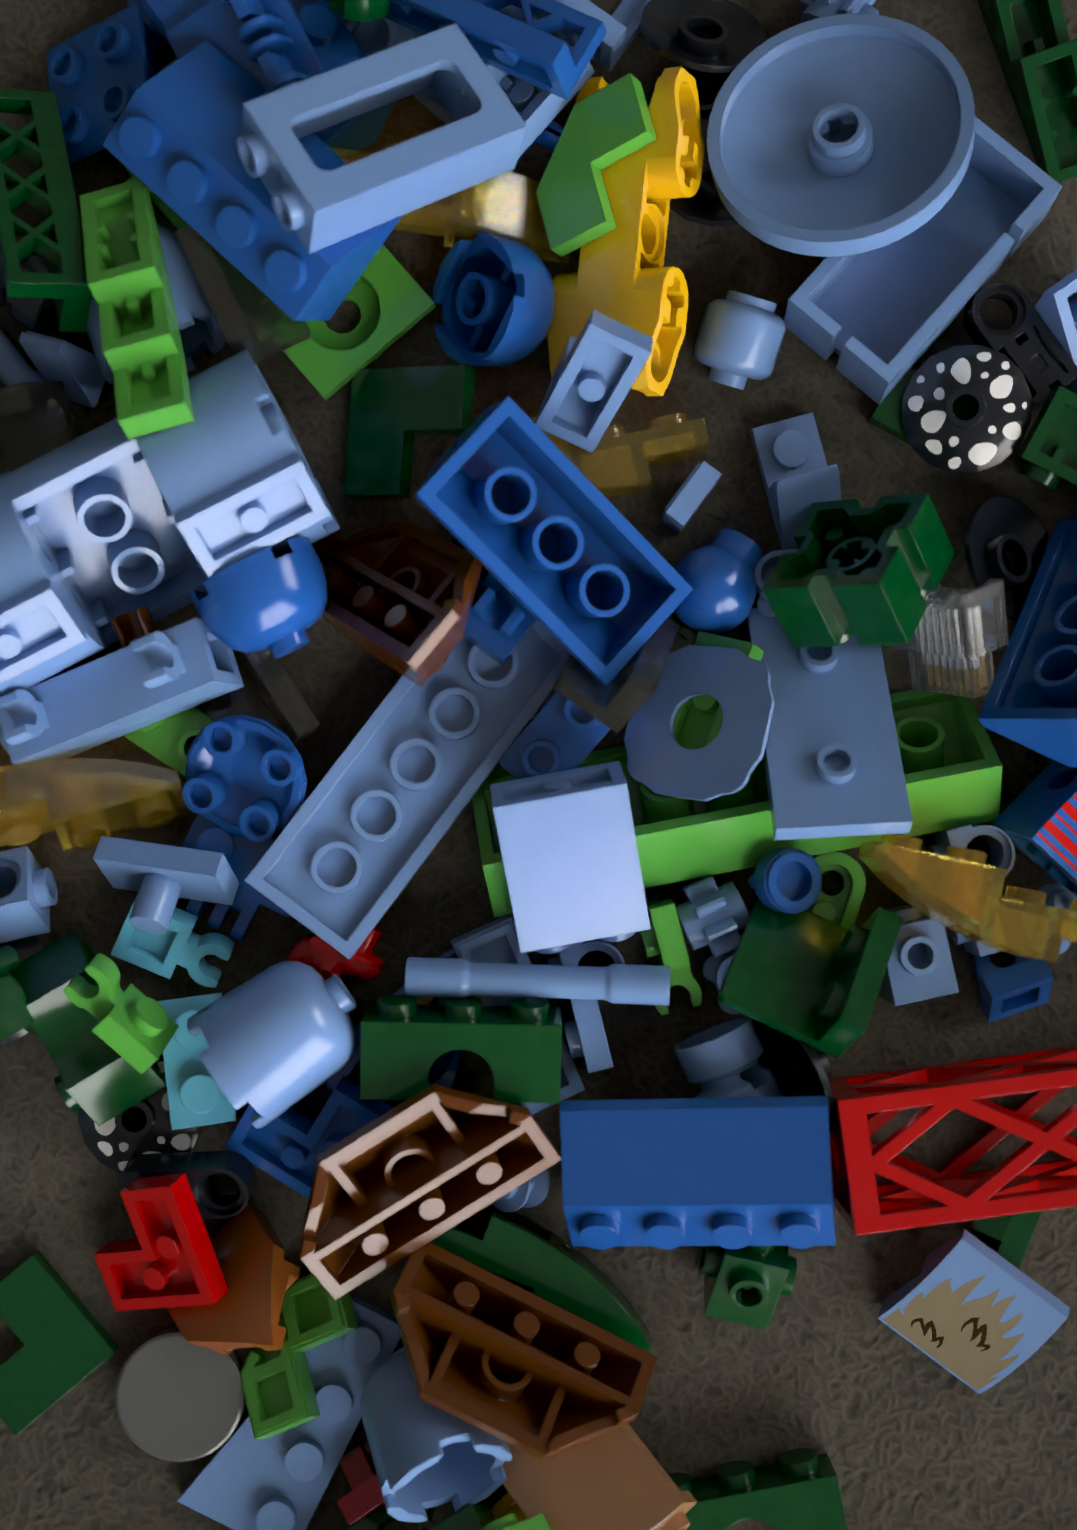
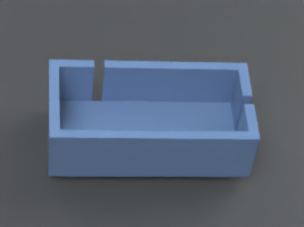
[784,116,1063,405]

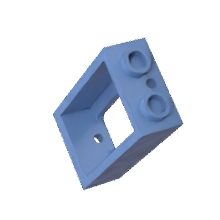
[237,23,527,254]

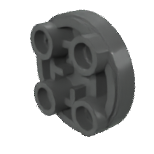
[115,1326,246,1462]

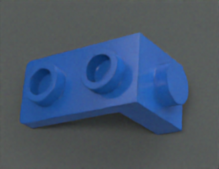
[499,664,633,779]

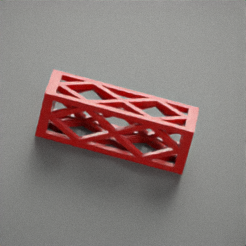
[829,1046,1077,1236]

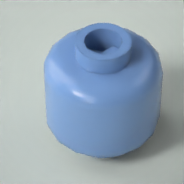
[694,290,786,390]

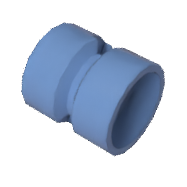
[673,1016,784,1098]

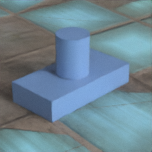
[93,836,239,935]

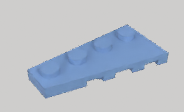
[177,1294,401,1530]

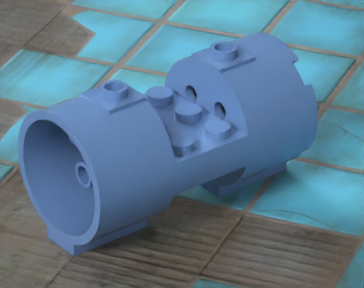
[0,349,340,696]

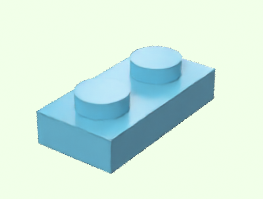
[157,993,236,1130]

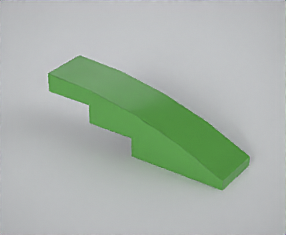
[80,179,194,439]

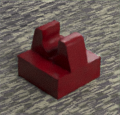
[336,1443,385,1526]

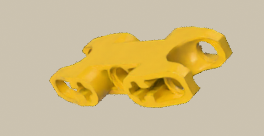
[547,66,705,396]

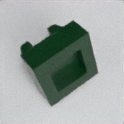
[967,1211,1042,1269]

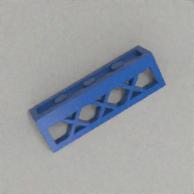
[385,0,607,100]

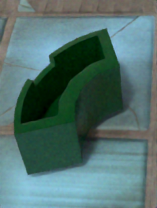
[9,929,166,1126]

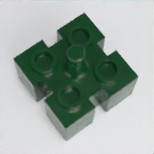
[762,492,955,647]

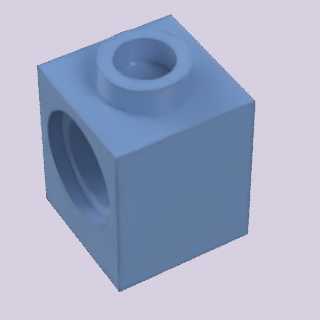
[0,846,58,943]

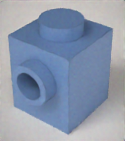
[881,904,959,1006]

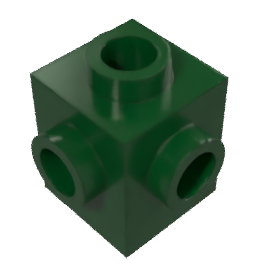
[698,1246,797,1330]

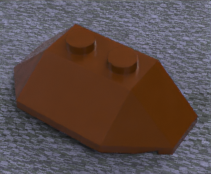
[314,521,482,687]
[299,1084,562,1300]
[390,1242,658,1460]

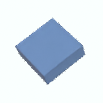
[661,461,722,534]

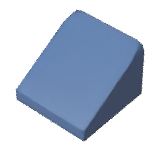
[19,330,105,408]

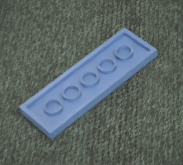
[244,578,577,960]

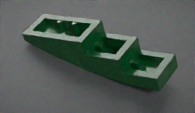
[978,0,1077,183]

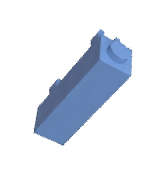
[0,618,244,767]

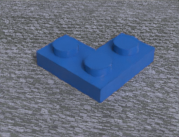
[225,1077,393,1199]

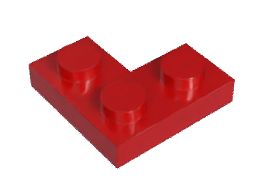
[94,1173,229,1311]

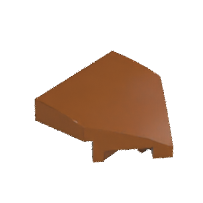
[167,1203,300,1355]

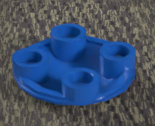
[182,714,307,842]

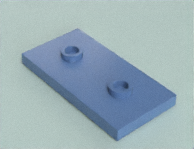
[746,608,913,840]

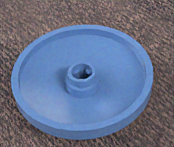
[707,13,975,257]

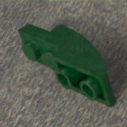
[430,1205,652,1352]

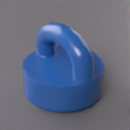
[748,848,822,914]

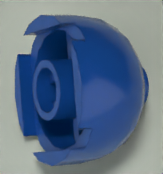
[433,232,555,367]
[190,536,328,659]

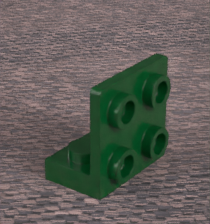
[718,897,903,1059]

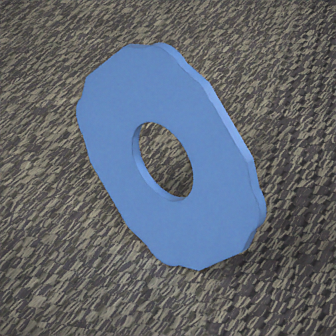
[624,645,775,802]

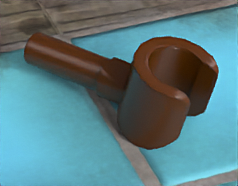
[110,605,162,648]

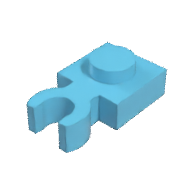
[110,894,235,988]

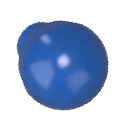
[674,528,763,634]

